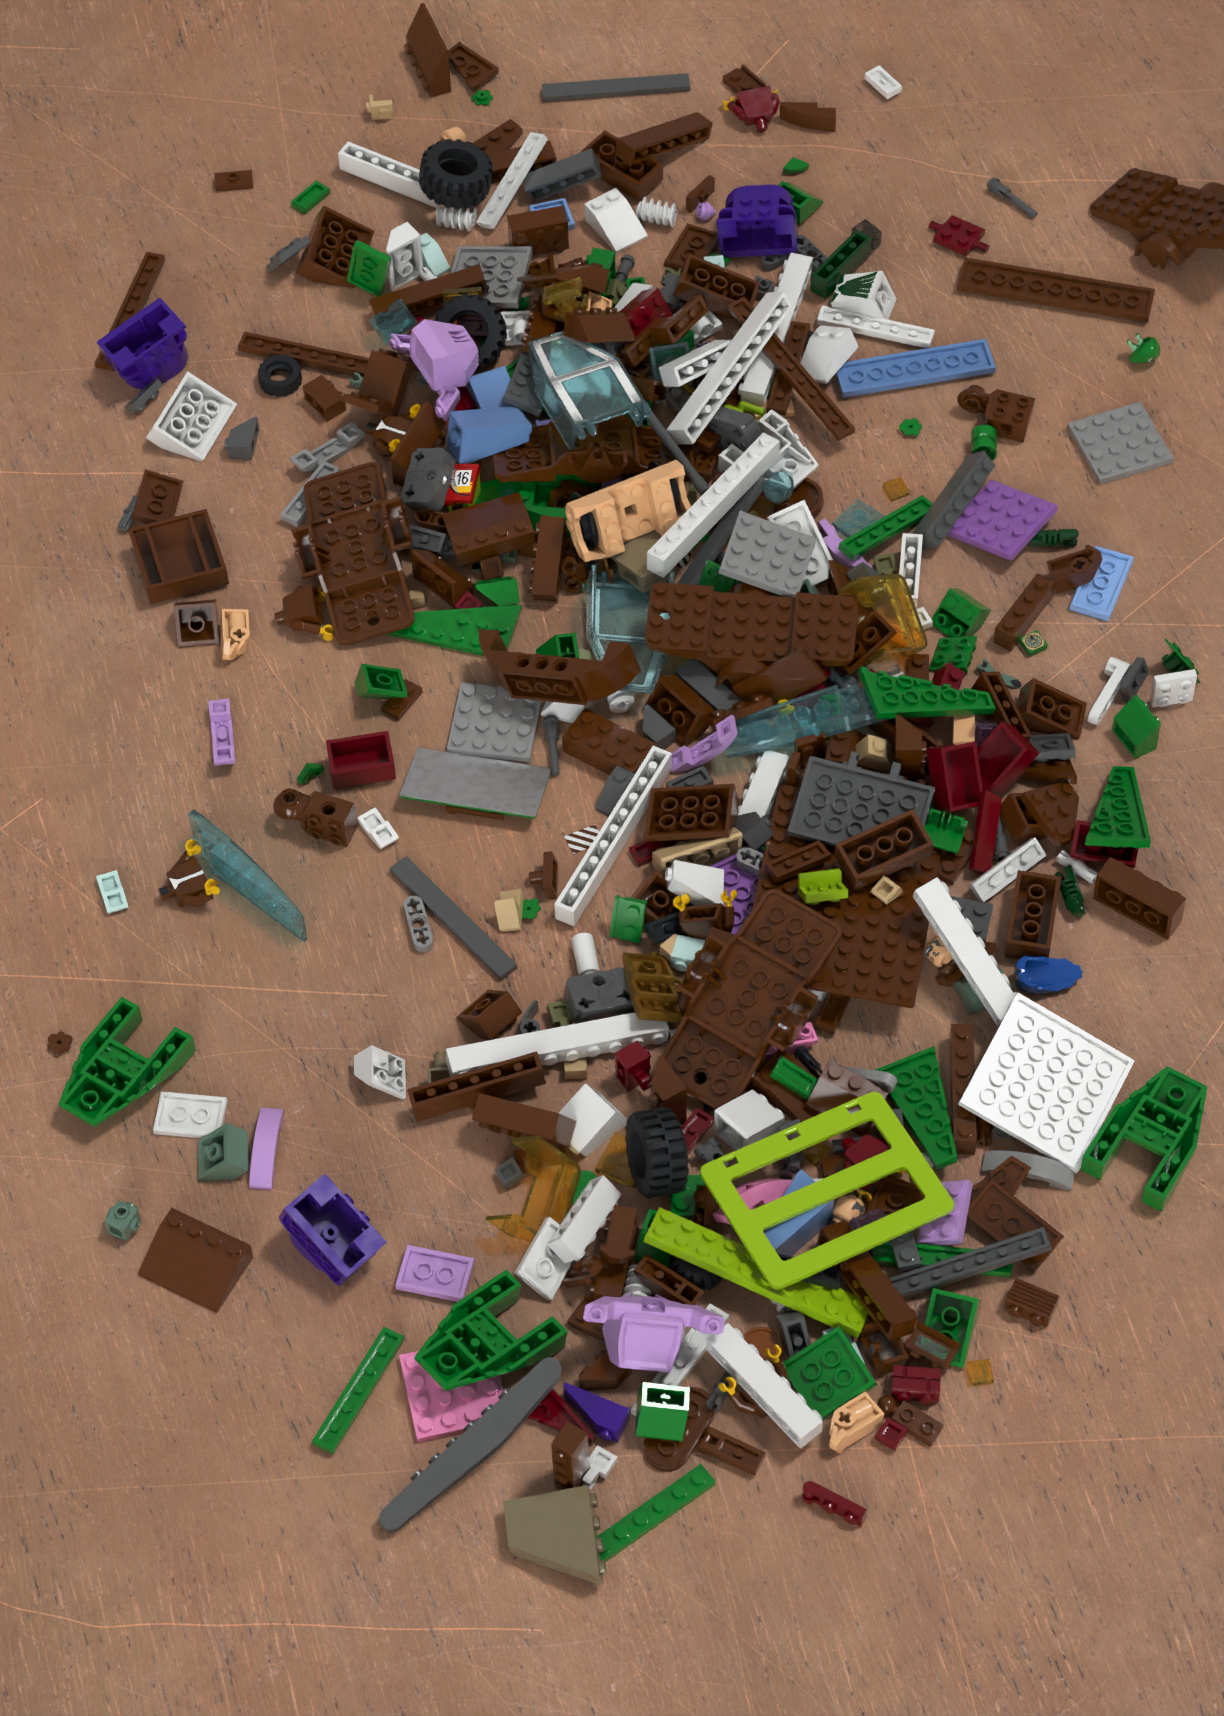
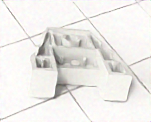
[717,409,819,490]

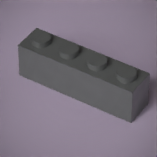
[524,148,602,203]

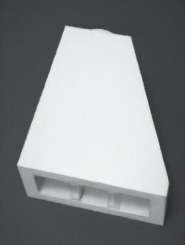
[665,860,724,906]

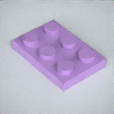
[917,1180,973,1246]
[395,1245,475,1302]

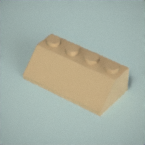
[652,827,743,876]

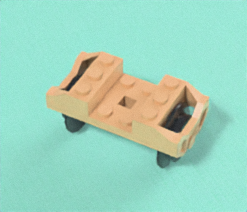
[565,460,691,563]

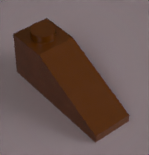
[633,1254,705,1306]

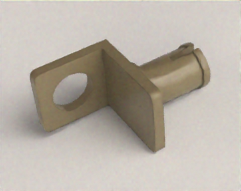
[427,1051,450,1083]

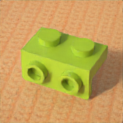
[798,869,848,905]

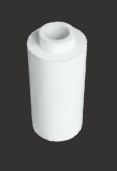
[571,933,600,976]

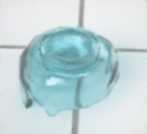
[763,471,794,503]

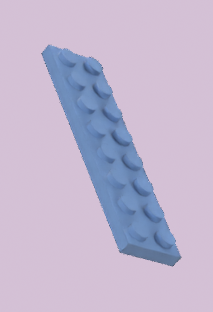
[835,339,996,398]

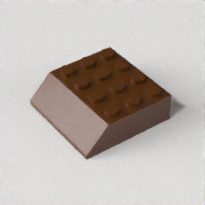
[128,509,229,604]

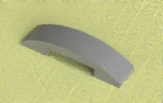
[290,422,365,472]
[981,1151,1075,1191]

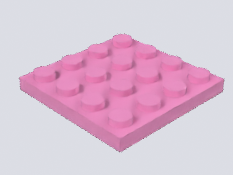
[399,1351,504,1443]

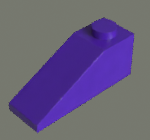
[563,1382,630,1443]

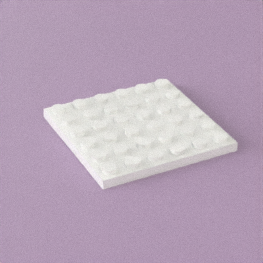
[958,993,1135,1173]

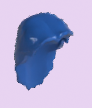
[1014,956,1083,994]

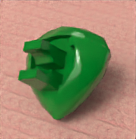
[1126,333,1161,363]

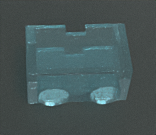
[369,298,418,345]

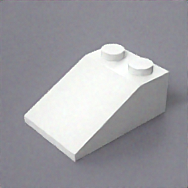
[584,188,648,254]
[801,325,858,384]

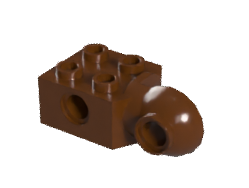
[957,385,1035,443]
[273,788,357,847]

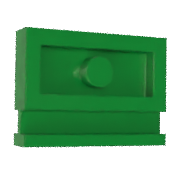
[610,895,647,943]

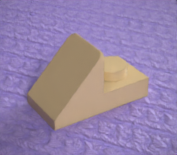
[494,889,524,932]

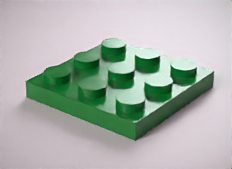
[783,1326,877,1421]

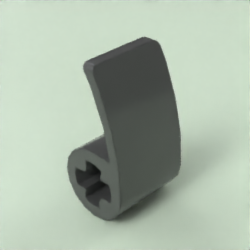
[520,1000,540,1034]

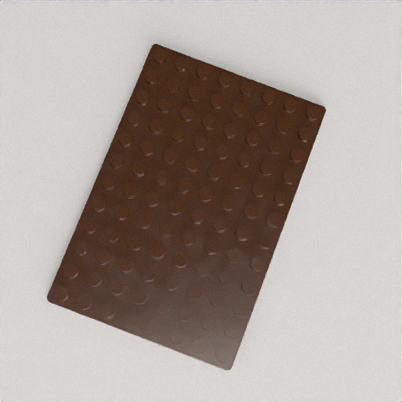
[752,784,947,1008]

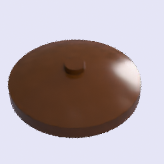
[748,478,824,520]

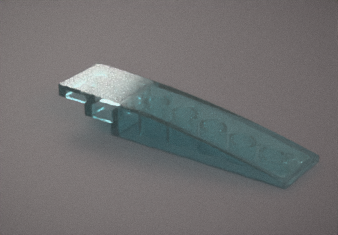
[724,683,890,758]
[188,809,307,942]

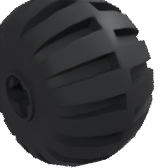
[669,1254,723,1292]

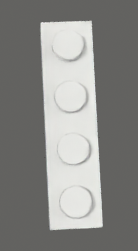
[969,837,1047,902]

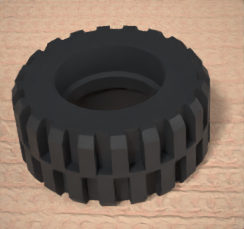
[418,139,493,209]
[433,294,507,371]
[625,1107,689,1198]

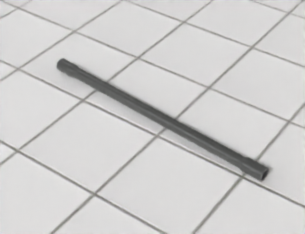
[590,342,710,496]

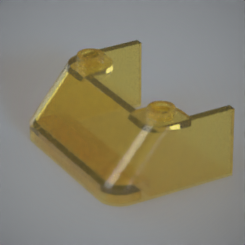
[838,573,928,667]
[486,1136,581,1242]

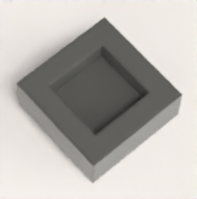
[494,1157,526,1189]

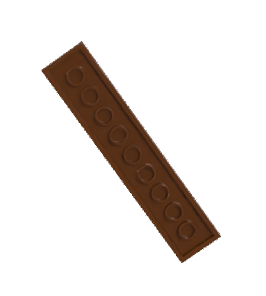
[957,257,1155,322]

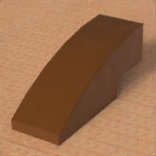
[780,102,836,132]

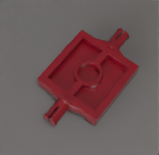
[929,215,989,256]

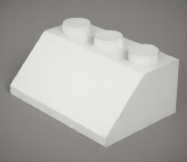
[386,222,424,292]

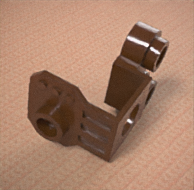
[561,557,614,593]

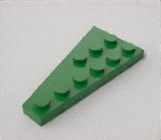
[387,605,522,656]
[858,666,996,719]
[1085,766,1151,849]
[875,1046,957,1170]

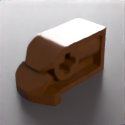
[1047,545,1103,593]
[600,1205,637,1264]

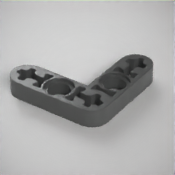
[761,235,827,272]

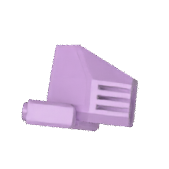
[389,319,479,422]
[583,1292,725,1372]

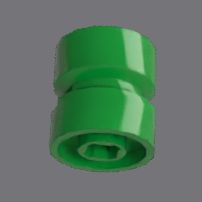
[971,425,997,461]

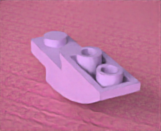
[818,519,873,569]

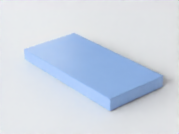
[1069,546,1134,621]

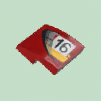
[444,464,480,506]

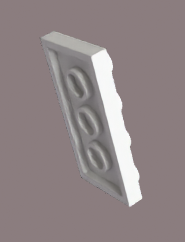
[767,500,833,586]

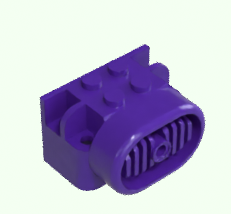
[716,184,798,258]
[97,298,188,389]
[279,1174,387,1286]

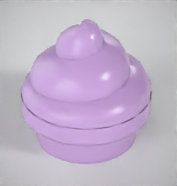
[696,201,716,221]

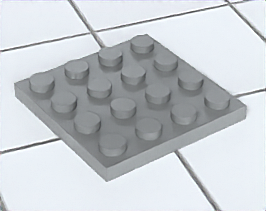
[451,246,533,308]
[1067,402,1174,485]
[718,511,817,598]
[447,682,542,763]

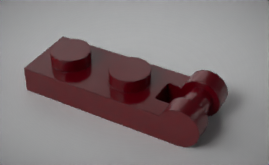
[802,1481,867,1527]

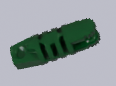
[1026,529,1079,548]
[1055,864,1086,918]

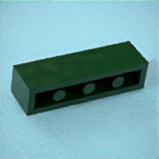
[810,230,872,299]

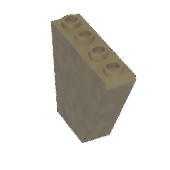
[606,530,676,593]
[503,1485,607,1585]

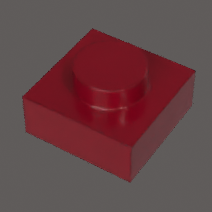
[454,591,483,609]
[875,1417,908,1451]

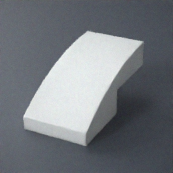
[357,807,399,849]

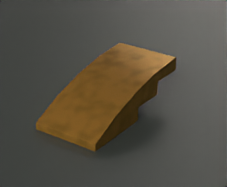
[622,952,682,1023]

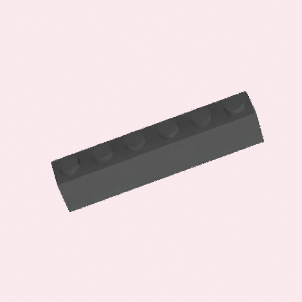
[912,451,995,550]
[674,659,778,757]

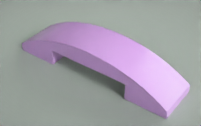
[208,698,236,766]
[671,715,738,774]
[249,1108,284,1190]

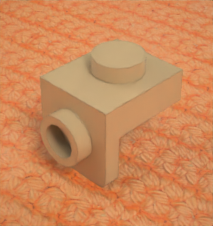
[366,94,394,120]

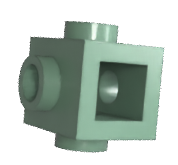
[104,1200,141,1241]

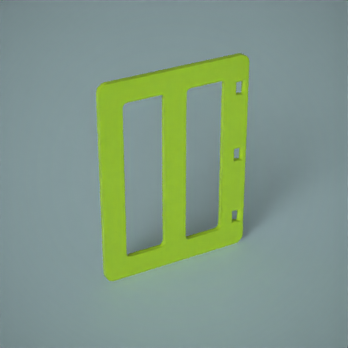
[700,1092,954,1290]

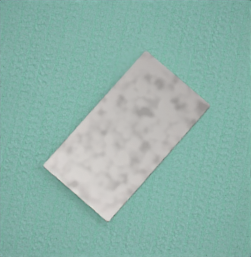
[400,748,551,819]

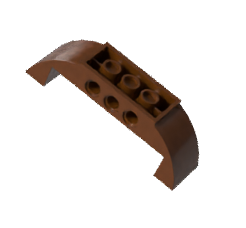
[479,629,641,705]

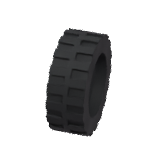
[258,354,302,397]

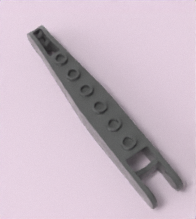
[379,1357,562,1533]

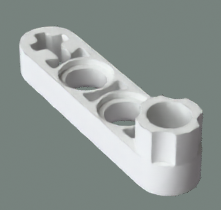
[1087,657,1131,726]

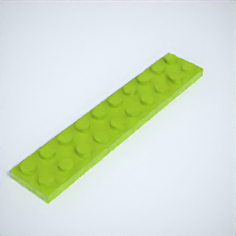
[643,1207,868,1338]

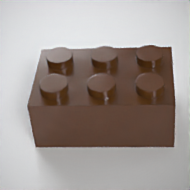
[507,206,569,255]

